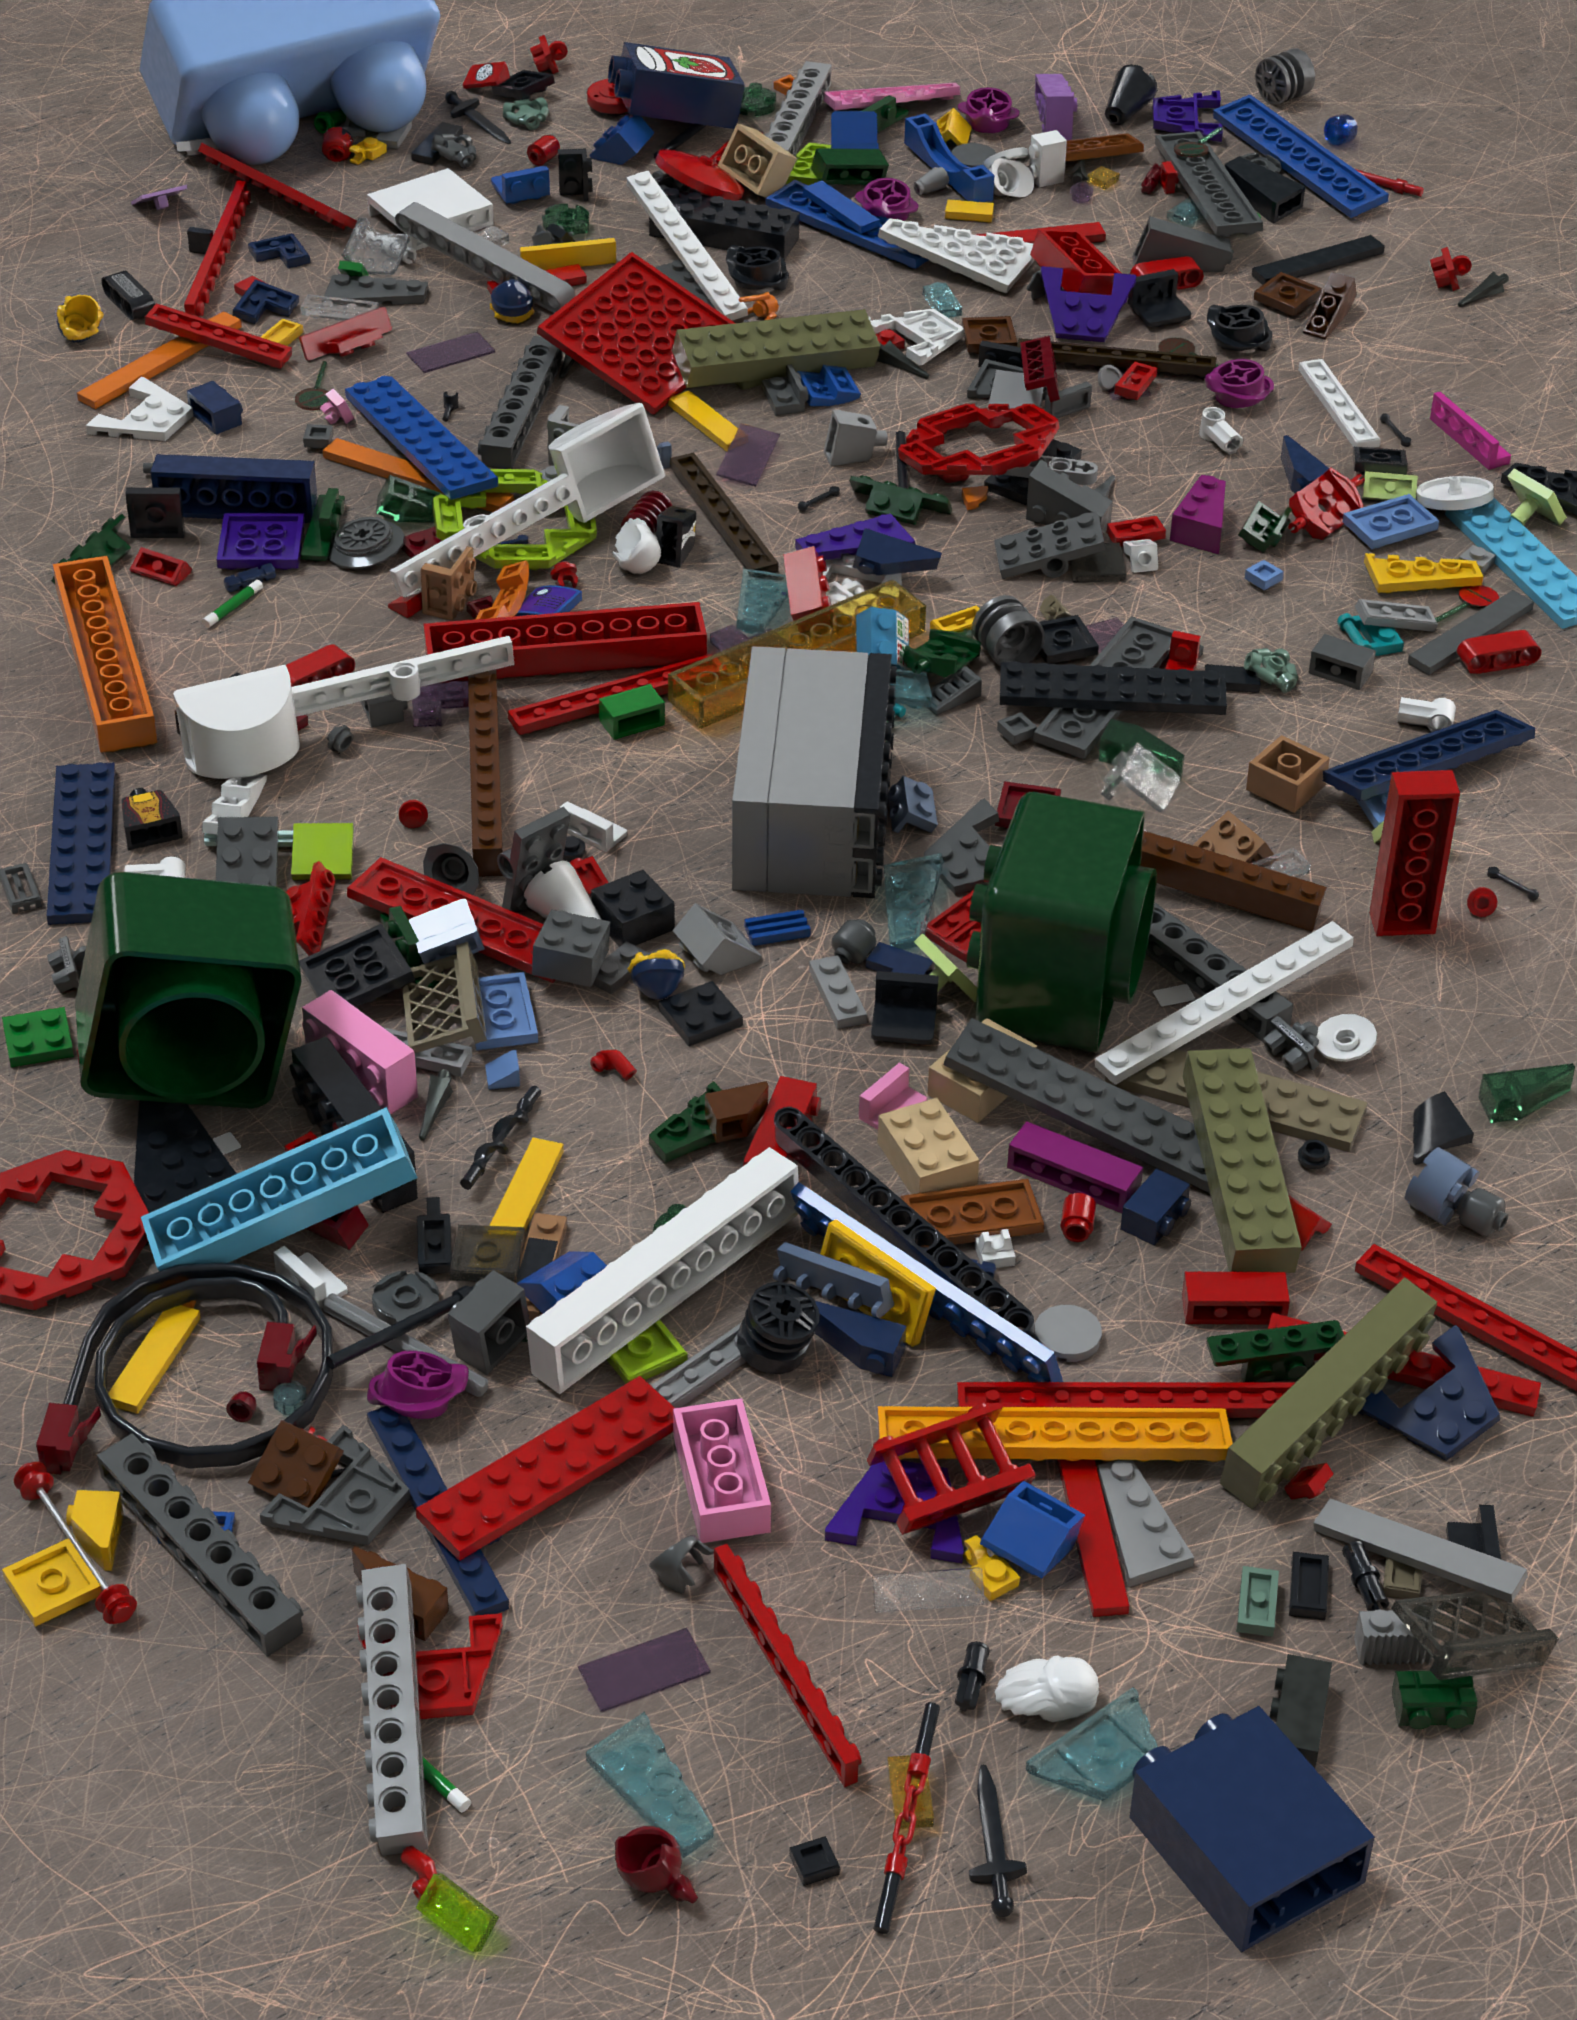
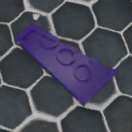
[795,513,915,560]

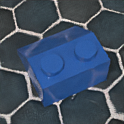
[517,1251,607,1313]

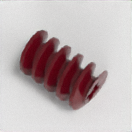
[621,490,672,534]

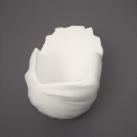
[612,518,661,574]
[995,1656,1099,1722]

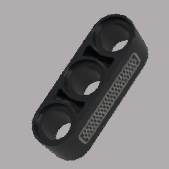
[101,270,155,320]

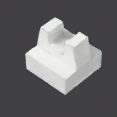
[975,1229,1016,1268]

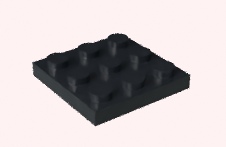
[299,924,415,1007]

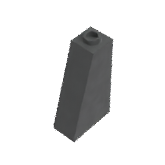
[1132,216,1234,272]

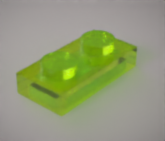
[416,1873,499,1952]

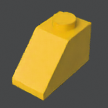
[66,1490,124,1571]

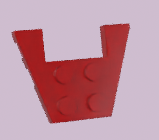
[358,1613,503,1719]

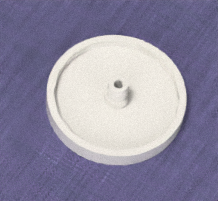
[1417,476,1494,510]

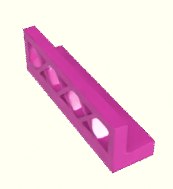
[1430,392,1511,470]

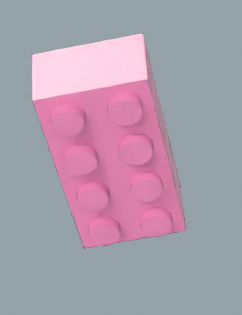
[302,990,418,1114]
[673,1398,771,1543]

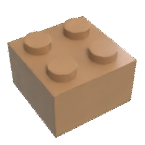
[1246,735,1330,813]

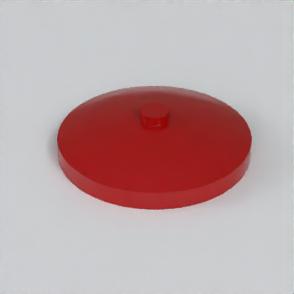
[655,149,744,201]

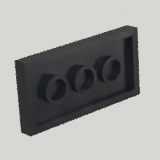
[984,439,1082,505]

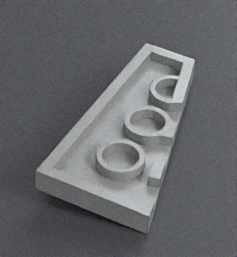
[1097,1460,1194,1587]

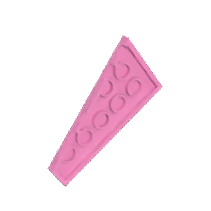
[823,83,960,111]

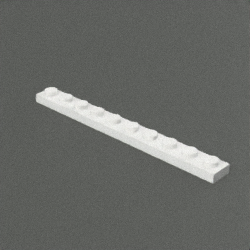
[626,171,748,321]
[1095,921,1353,1085]

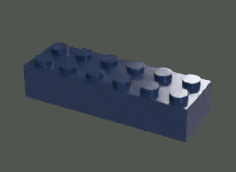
[151,454,318,523]

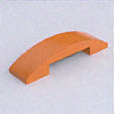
[476,560,529,619]

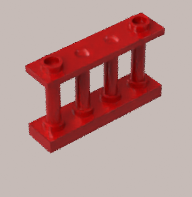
[867,1402,1036,1535]

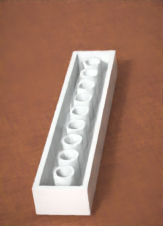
[526,1147,799,1394]

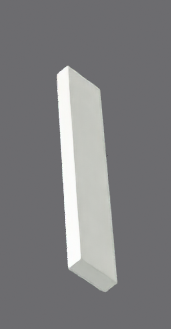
[1298,359,1380,448]

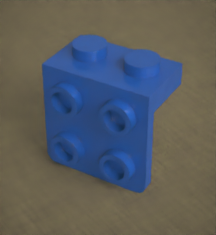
[831,111,879,149]
[491,165,550,204]

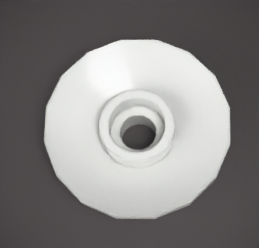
[1316,1014,1377,1062]

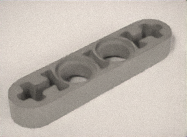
[1004,455,1098,485]

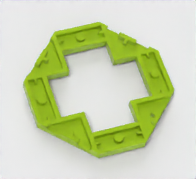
[433,469,597,570]

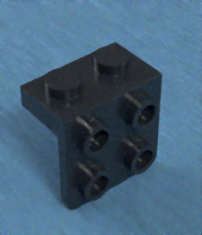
[1128,269,1192,327]
[871,971,939,1045]

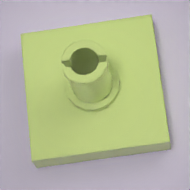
[1507,469,1567,526]
[914,933,977,1002]

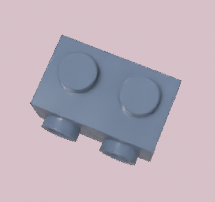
[889,776,938,833]

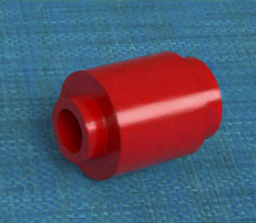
[527,135,560,166]
[1060,1193,1096,1242]

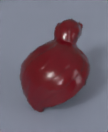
[615,1826,698,1903]

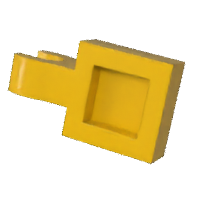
[349,137,387,165]
[963,1535,1020,1601]

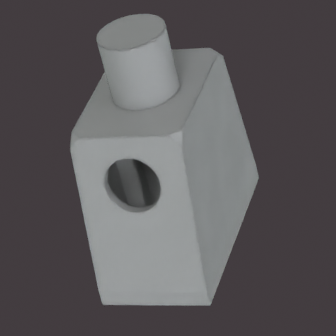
[824,410,888,466]

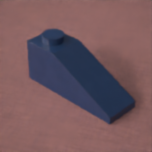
[1281,435,1329,493]
[852,528,942,576]
[815,1301,907,1377]

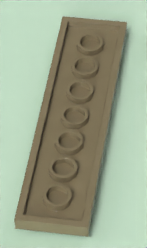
[1105,1035,1368,1152]

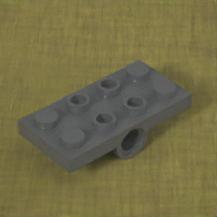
[994,511,1106,579]
[497,806,571,912]

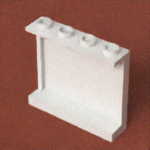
[367,168,494,250]

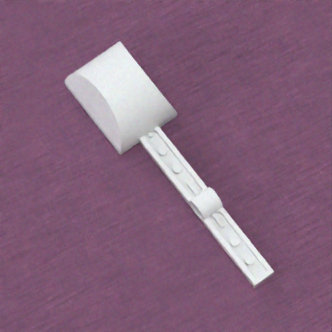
[390,403,665,597]
[173,636,514,779]

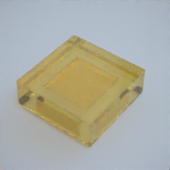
[1087,166,1120,189]

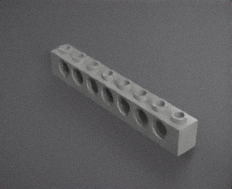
[765,61,832,156]
[356,1564,428,1856]

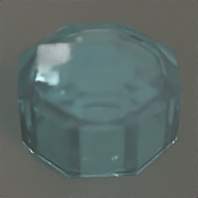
[273,1381,307,1415]

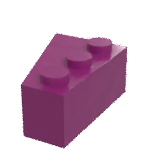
[1170,474,1226,555]

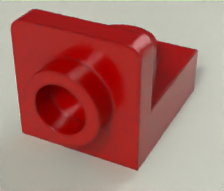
[1165,630,1201,671]
[569,856,609,897]

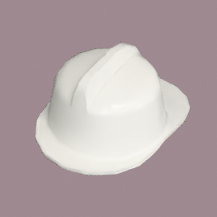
[989,158,1034,198]

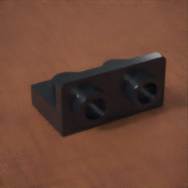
[558,148,593,201]

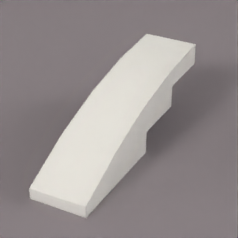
[202,774,267,835]

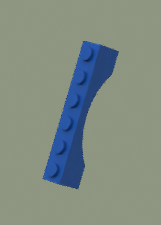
[904,114,995,202]

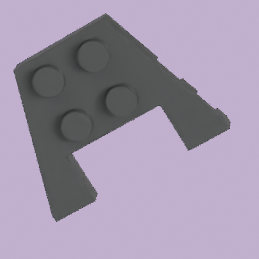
[924,798,999,895]
[260,1425,410,1545]

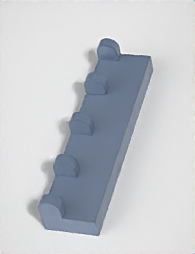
[773,1242,894,1318]

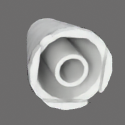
[524,861,601,920]

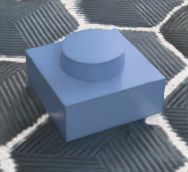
[1245,560,1284,590]

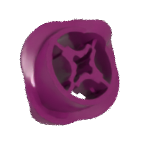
[957,87,1020,133]
[855,178,919,221]
[1205,359,1274,408]
[367,1351,469,1419]

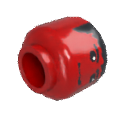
[322,127,353,162]

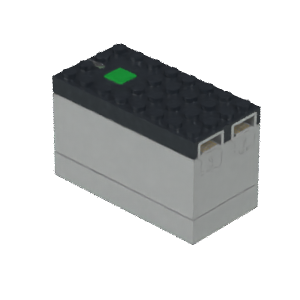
[732,646,897,898]

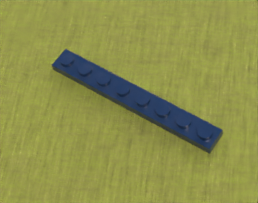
[367,1406,509,1616]

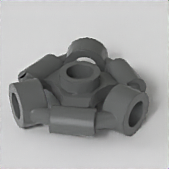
[431,134,477,168]

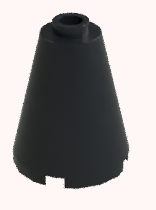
[1105,64,1158,125]

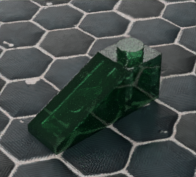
[376,475,463,523]
[1099,719,1185,781]
[1478,1063,1575,1123]

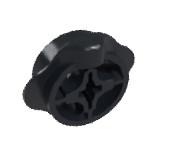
[726,245,789,291]
[1207,304,1273,351]

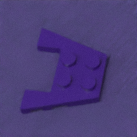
[1152,90,1223,142]
[1041,266,1136,343]
[825,1460,964,1564]

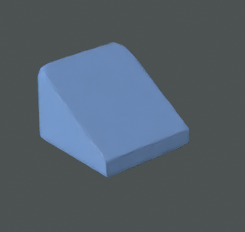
[485,1050,520,1090]

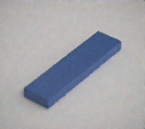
[803,181,880,234]

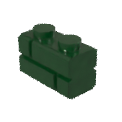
[1392,1670,1478,1729]

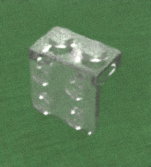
[341,218,410,275]
[1101,742,1180,812]

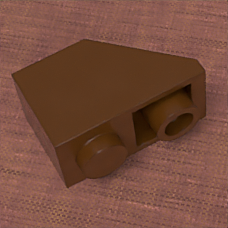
[705,1081,769,1143]

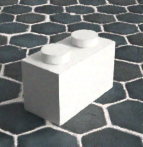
[1028,130,1067,188]

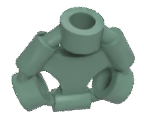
[503,97,549,130]
[1244,648,1298,693]

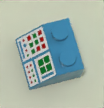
[856,607,909,675]

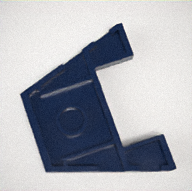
[1358,1325,1500,1461]

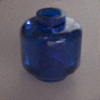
[1324,114,1358,146]

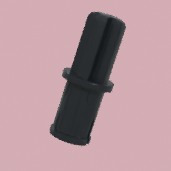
[955,1641,990,1712]

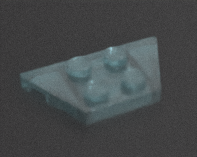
[1026,1687,1158,1801]

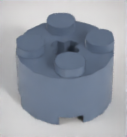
[1404,1147,1480,1226]

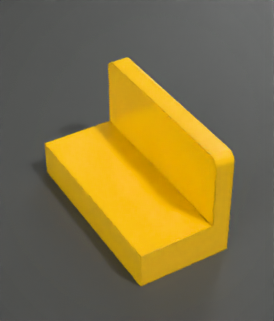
[937,108,972,146]

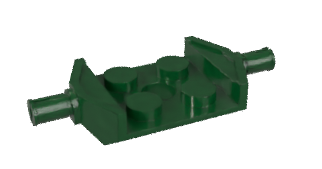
[903,629,981,678]

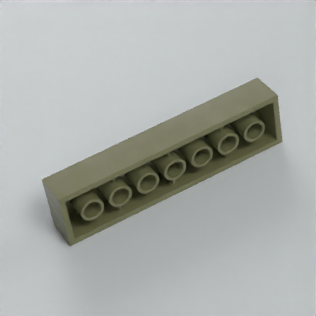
[672,309,880,388]
[1183,1048,1302,1273]
[1220,1277,1437,1510]

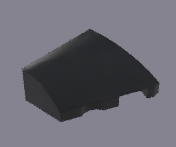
[1413,1091,1474,1165]

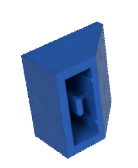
[589,114,655,165]
[980,1481,1085,1579]

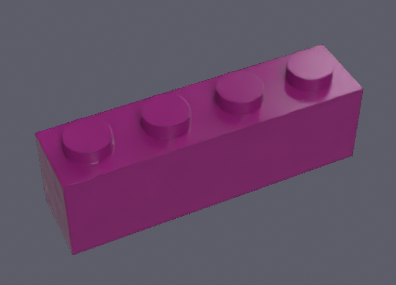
[1007,1121,1143,1213]

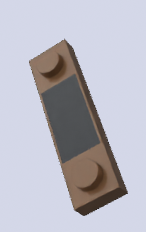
[514,1213,567,1320]

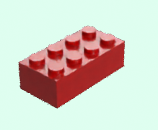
[1030,229,1122,295]

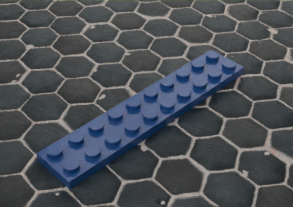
[1213,94,1389,218]
[345,376,499,500]
[790,1182,1063,1382]

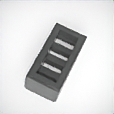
[920,666,982,715]

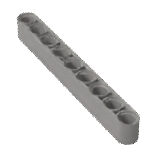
[395,202,575,313]

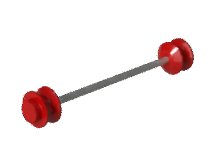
[13,1462,137,1624]

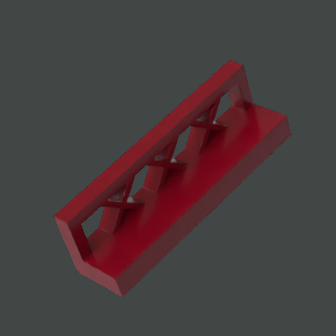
[1020,336,1060,402]

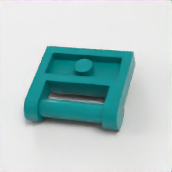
[1337,613,1404,656]

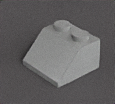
[673,903,762,975]

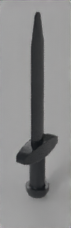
[445,91,511,144]
[969,1764,1027,1917]

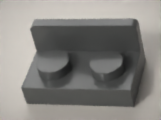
[762,364,808,416]

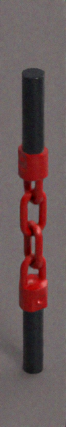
[873,1702,940,1934]

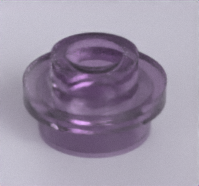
[1070,182,1093,203]

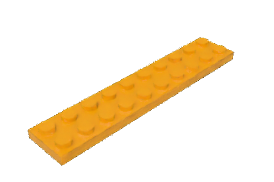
[878,1406,1233,1462]

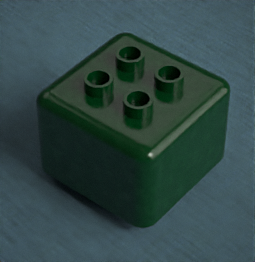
[966,792,1157,1054]
[75,872,302,1108]

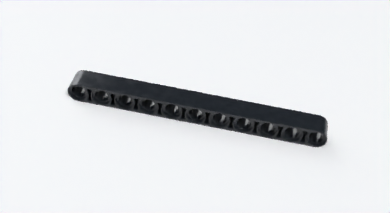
[774,1107,1034,1338]

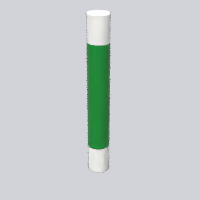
[201,580,263,629]
[386,1738,471,1813]

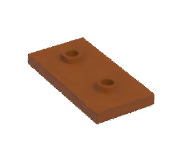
[1065,133,1144,162]
[901,1179,1044,1247]

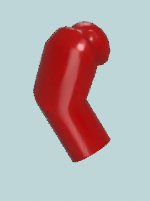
[590,1049,637,1081]

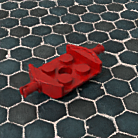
[1288,467,1365,540]

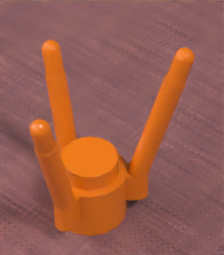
[738,292,779,320]

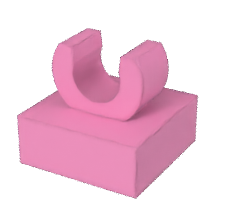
[320,389,355,424]

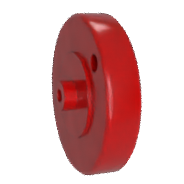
[587,79,628,114]

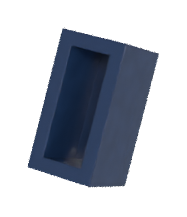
[187,381,243,435]
[1120,1168,1191,1246]

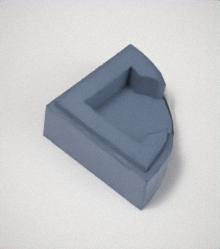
[656,441,672,469]

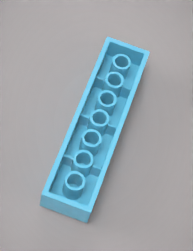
[141,1107,417,1271]

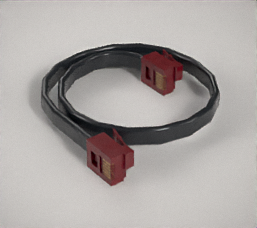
[36,1262,333,1475]

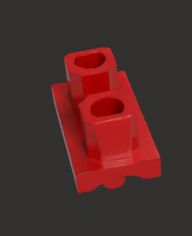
[530,35,568,74]
[1430,247,1472,291]

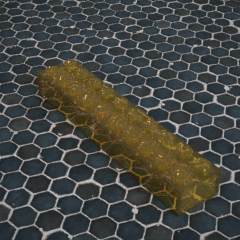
[668,579,926,729]

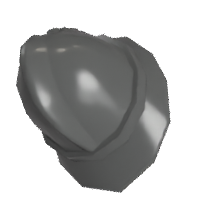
[423,843,479,895]

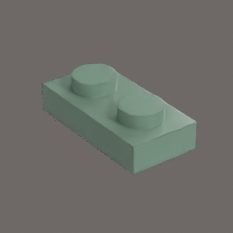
[1236,1566,1279,1637]

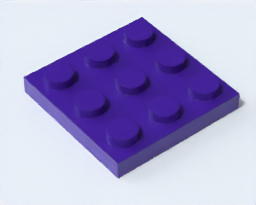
[216,513,305,570]

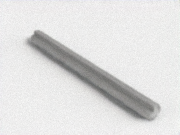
[323,1293,489,1397]

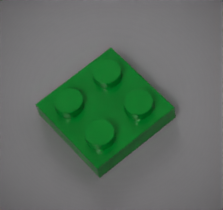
[2,1007,74,1068]

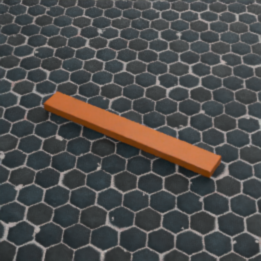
[77,311,242,409]
[323,438,514,513]

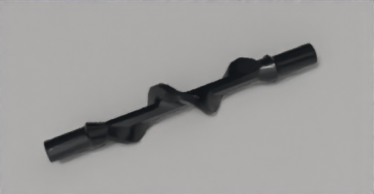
[460,1086,541,1190]

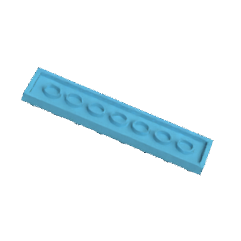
[1445,498,1577,629]

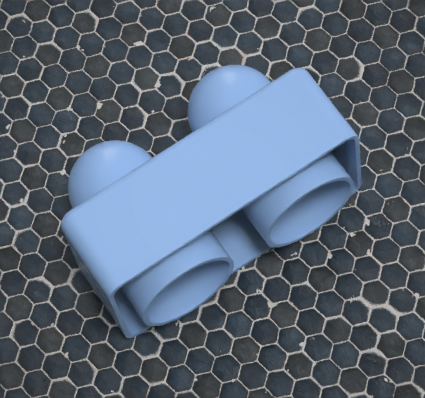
[140,0,440,165]

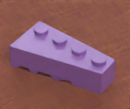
[1035,74,1077,140]

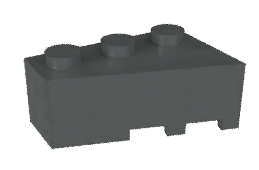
[1026,460,1113,534]

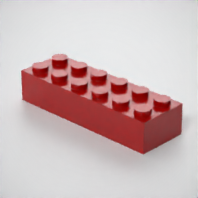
[1369,770,1460,936]

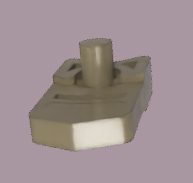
[1040,594,1071,621]

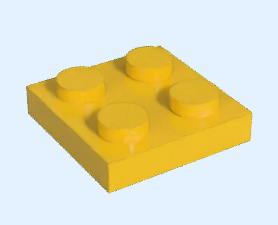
[2,1538,102,1627]

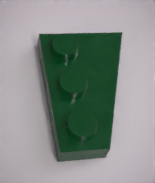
[649,1081,722,1163]

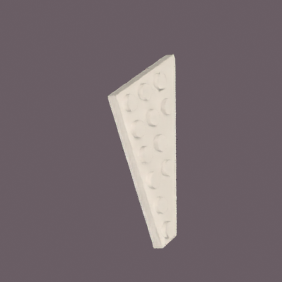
[878,218,1035,293]

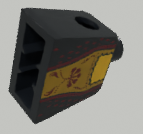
[121,788,183,851]

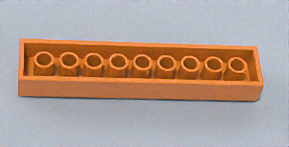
[53,556,158,753]

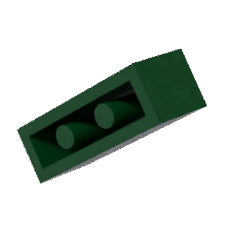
[811,148,889,185]

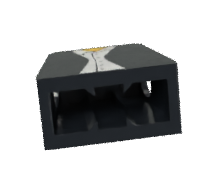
[656,506,697,568]

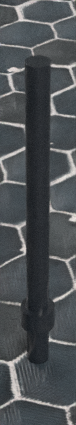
[326,1285,475,1369]

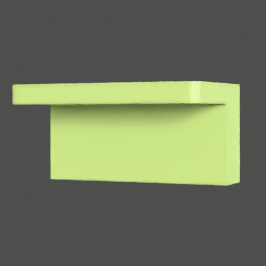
[1362,471,1418,501]

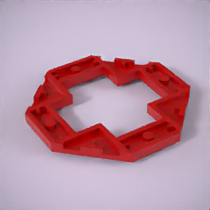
[898,404,1060,475]
[0,1150,149,1310]

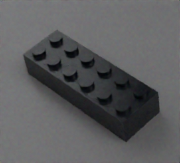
[649,188,800,261]
[289,1037,418,1213]

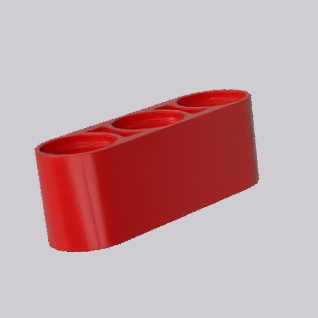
[1130,256,1204,290]
[1457,630,1542,674]
[286,644,356,687]

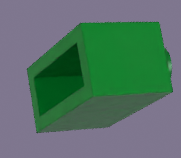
[599,684,665,740]

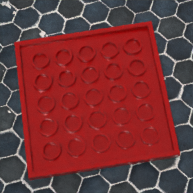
[537,252,735,415]

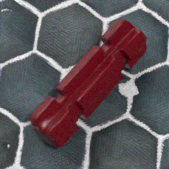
[1140,163,1161,194]

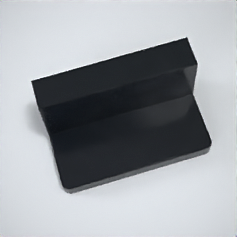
[1446,1504,1501,1559]

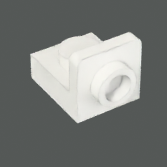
[1123,539,1158,573]

